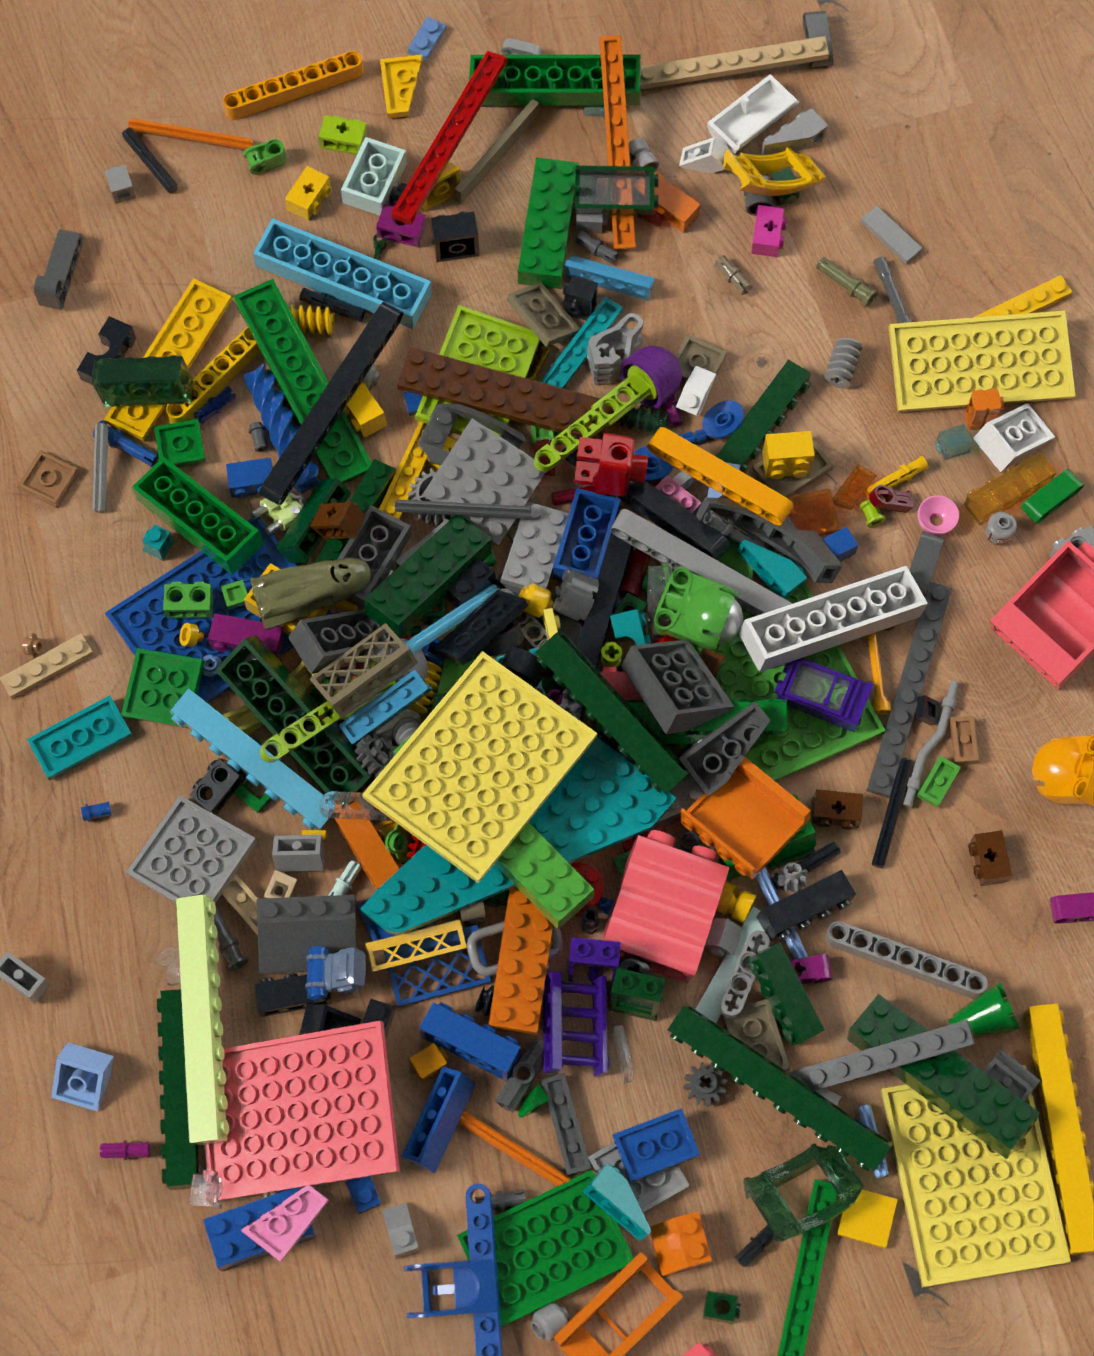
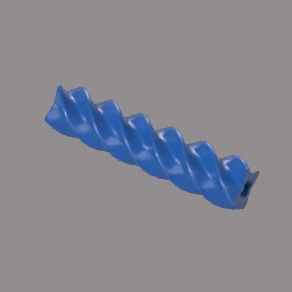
[244,364,319,494]

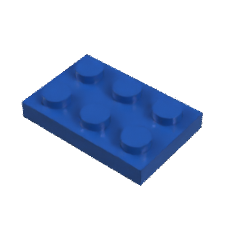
[612,1108,700,1183]

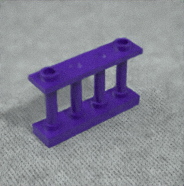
[543,972,610,1077]

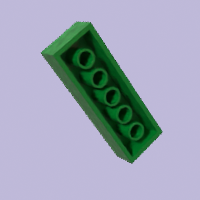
[518,157,579,289]
[132,457,264,575]

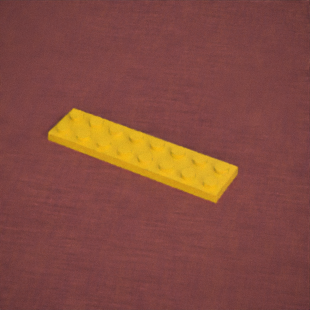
[104,278,232,441]

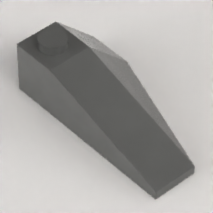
[679,701,770,796]

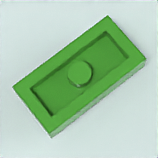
[917,756,961,808]

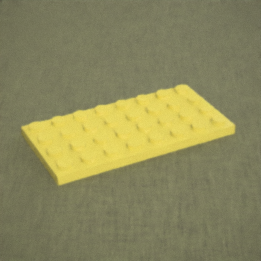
[888,311,1076,412]

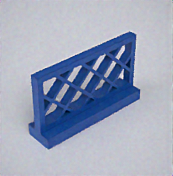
[384,925,491,1007]

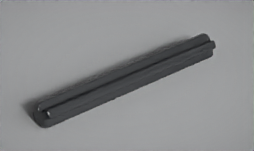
[872,758,913,869]

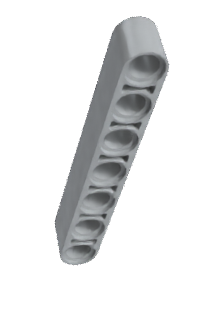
[826,921,988,999]

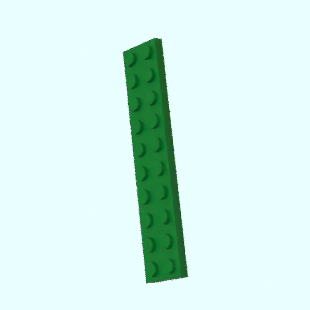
[233,279,372,484]

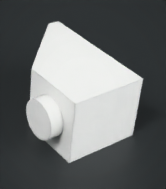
[679,137,731,174]
[676,366,717,416]

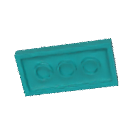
[27,695,133,781]

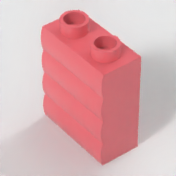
[990,541,1094,690]
[601,830,729,983]

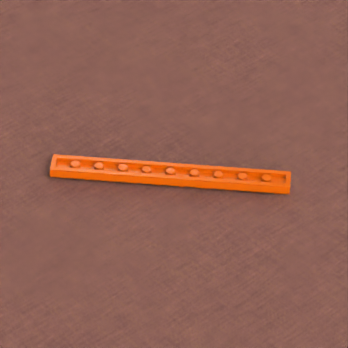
[600,35,636,251]

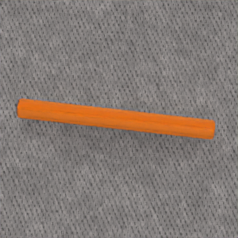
[128,118,254,150]
[458,1111,572,1186]

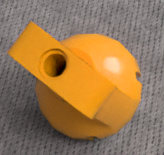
[1032,734,1094,807]

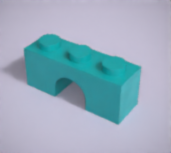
[610,608,653,672]

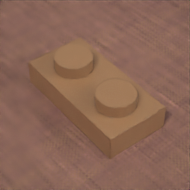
[949,716,979,764]

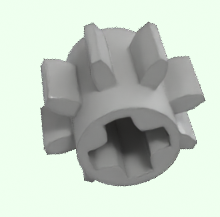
[778,863,807,893]

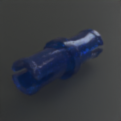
[193,386,236,424]

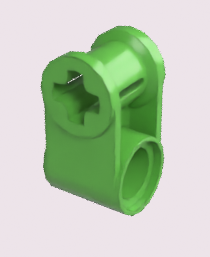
[243,139,287,175]

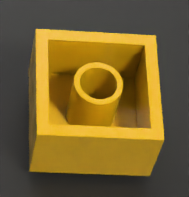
[762,431,815,480]

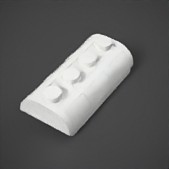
[707,74,799,155]

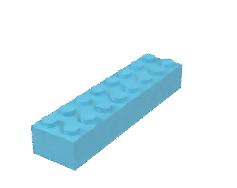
[253,218,432,330]

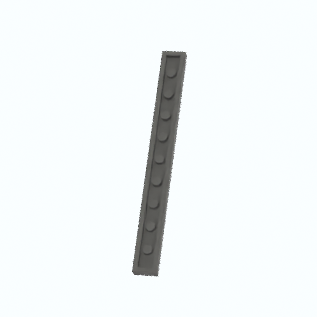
[866,582,952,798]

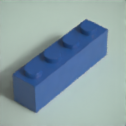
[401,1067,476,1174]

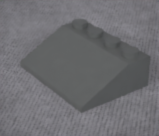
[621,639,734,734]
[256,895,356,974]

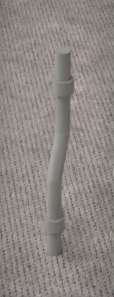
[903,681,960,808]

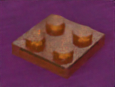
[786,489,840,536]

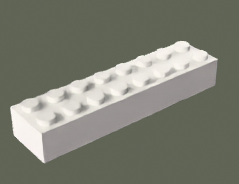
[739,566,928,672]

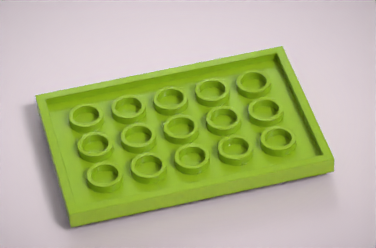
[415,305,540,435]

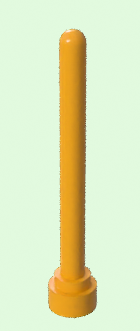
[867,632,891,715]

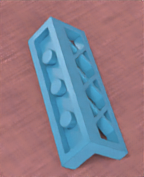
[565,255,655,301]
[339,670,433,745]

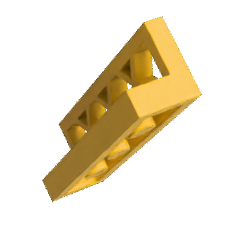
[365,920,467,972]

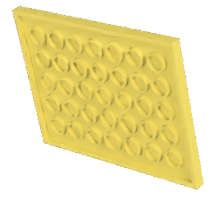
[362,651,597,883]
[881,1065,1071,1288]

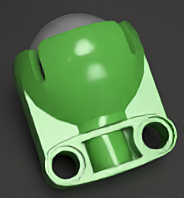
[654,567,743,651]

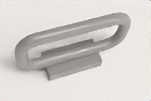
[467,922,563,976]

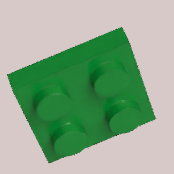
[154,419,206,467]

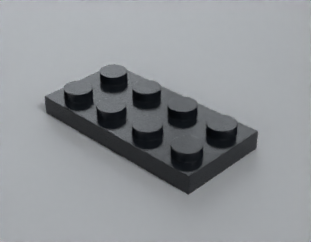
[433,590,528,665]

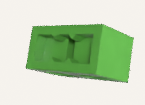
[163,581,213,618]

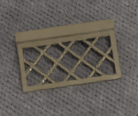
[310,623,418,719]

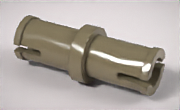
[714,255,753,295]

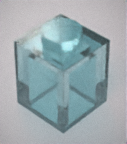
[935,424,973,460]

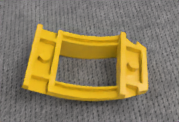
[723,147,826,196]

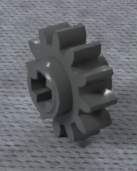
[683,1062,727,1107]

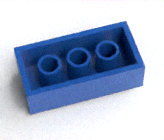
[552,488,621,582]
[419,1002,521,1082]
[203,1188,317,1271]

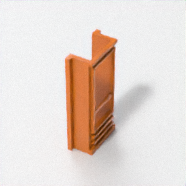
[553,1252,683,1356]

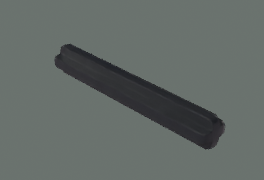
[122,128,178,194]

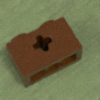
[310,501,366,540]
[812,789,863,830]
[968,830,1012,886]

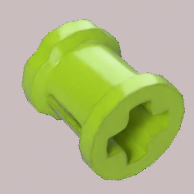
[860,500,886,528]
[601,642,622,668]

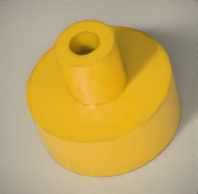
[180,623,204,647]

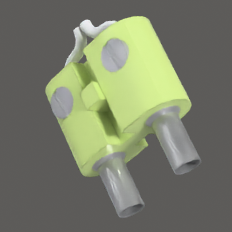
[250,492,304,535]

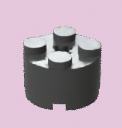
[552,568,599,622]

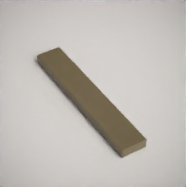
[455,99,539,204]

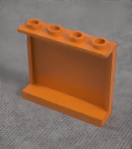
[680,757,811,879]

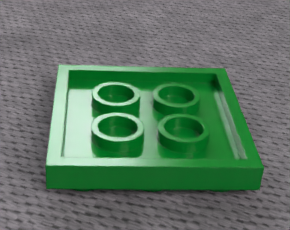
[121,648,205,729]

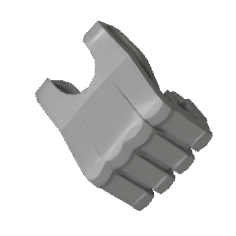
[587,313,643,385]

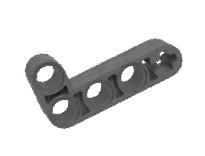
[34,229,83,309]

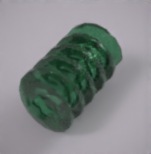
[619,401,669,436]

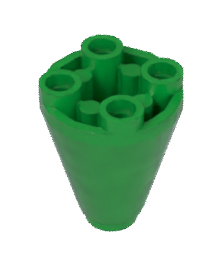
[948,983,1020,1036]

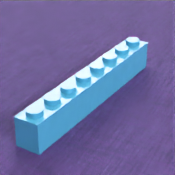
[170,688,338,830]

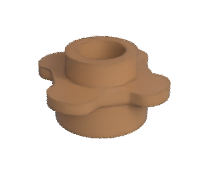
[22,633,43,659]

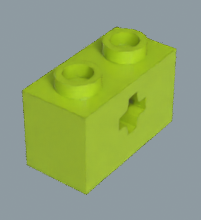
[319,115,368,155]

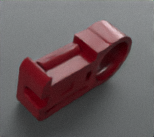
[869,485,915,513]

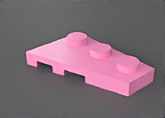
[241,1184,329,1262]

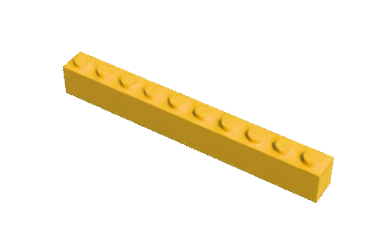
[1025,1003,1094,1256]

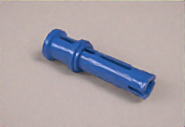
[93,420,159,467]

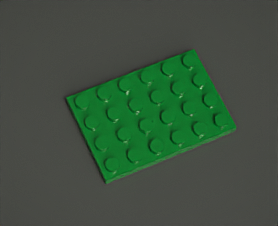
[457,1170,634,1328]

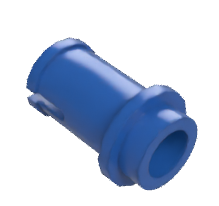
[81,801,112,822]

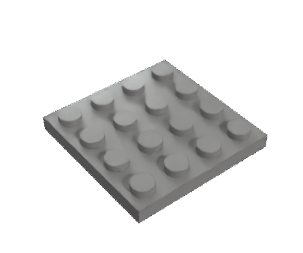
[422,418,546,545]
[126,795,258,903]

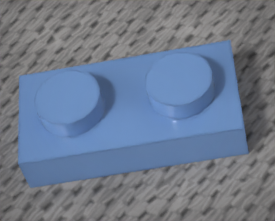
[408,17,446,61]

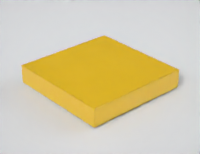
[837,1186,898,1249]

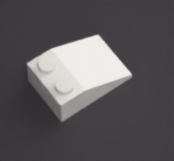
[973,403,1055,472]

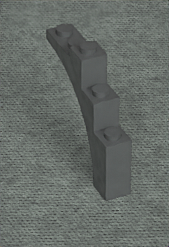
[696,497,843,583]

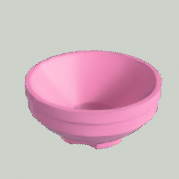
[917,495,959,536]

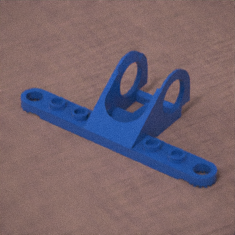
[403,1183,503,1356]

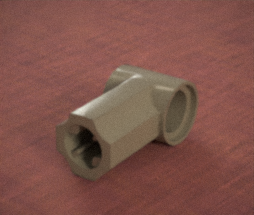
[460,901,486,928]

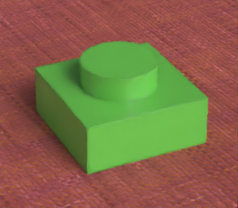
[221,580,247,610]

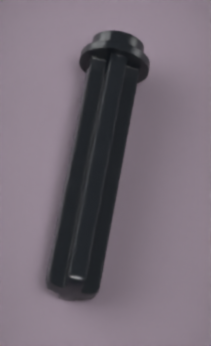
[771,842,841,890]

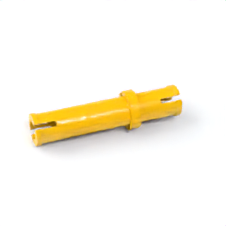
[864,456,929,499]

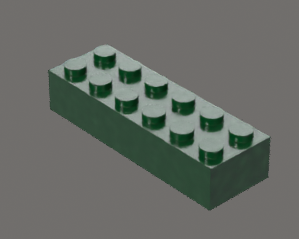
[364,515,492,638]

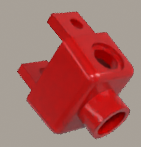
[574,433,648,496]

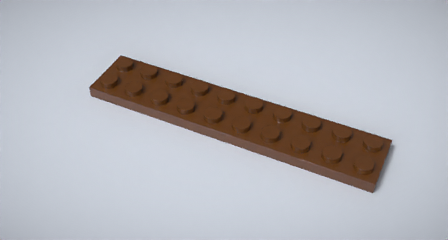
[397,347,621,440]

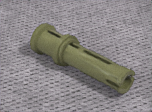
[816,257,878,307]

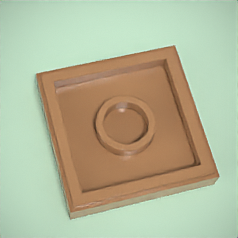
[17,450,80,508]

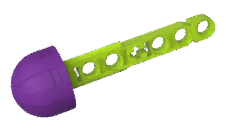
[533,346,682,472]

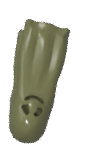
[250,558,371,630]

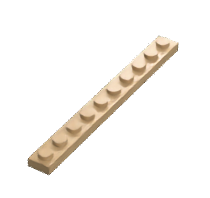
[641,36,829,90]

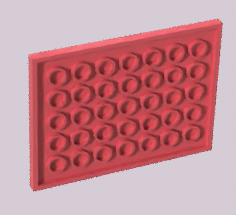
[204,1021,400,1202]

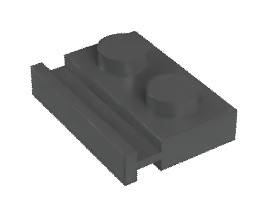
[984,1049,1040,1101]

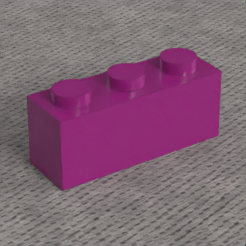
[208,614,285,659]

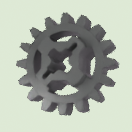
[355,733,398,778]

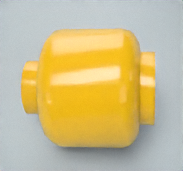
[518,584,553,617]

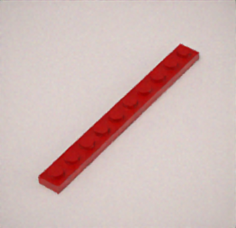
[391,51,507,225]

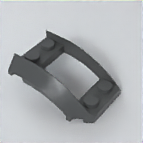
[418,404,525,465]

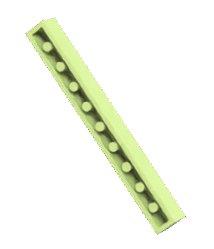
[176,895,229,1145]

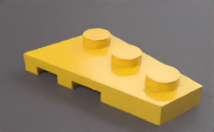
[380,55,422,118]

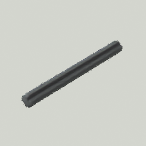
[395,499,531,519]

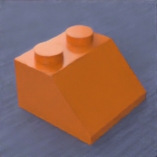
[650,1211,712,1277]

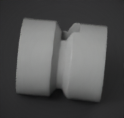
[629,138,659,180]

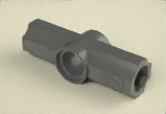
[495,1039,544,1113]

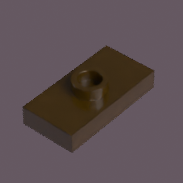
[526,345,559,382]

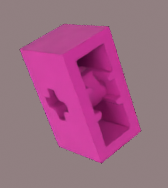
[751,205,787,257]

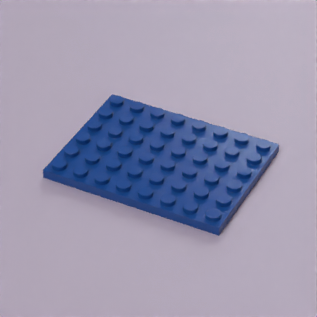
[105,516,332,704]

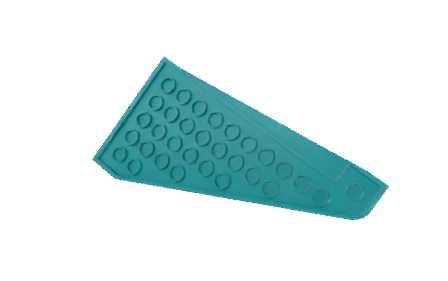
[360,737,676,935]

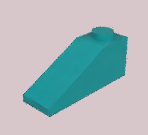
[737,540,807,599]
[583,1163,651,1241]

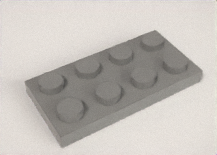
[500,501,569,589]

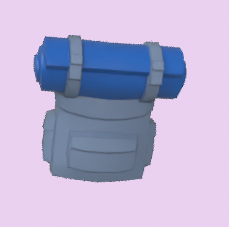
[305,946,366,1001]

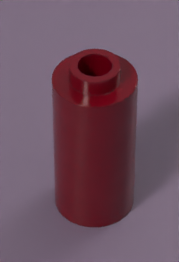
[619,548,652,598]

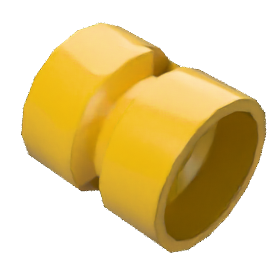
[716,882,756,924]

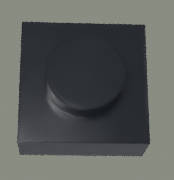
[916,695,939,725]

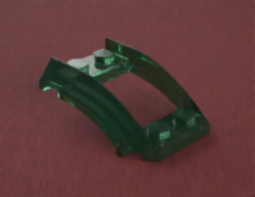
[743,1143,864,1242]

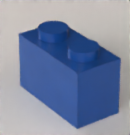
[226,457,273,498]

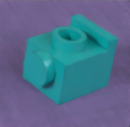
[142,524,174,561]

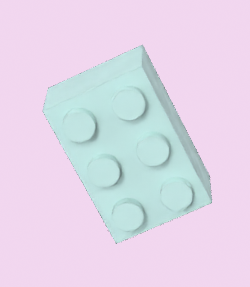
[341,137,407,216]

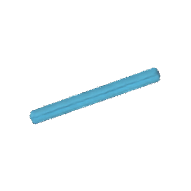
[404,584,500,654]

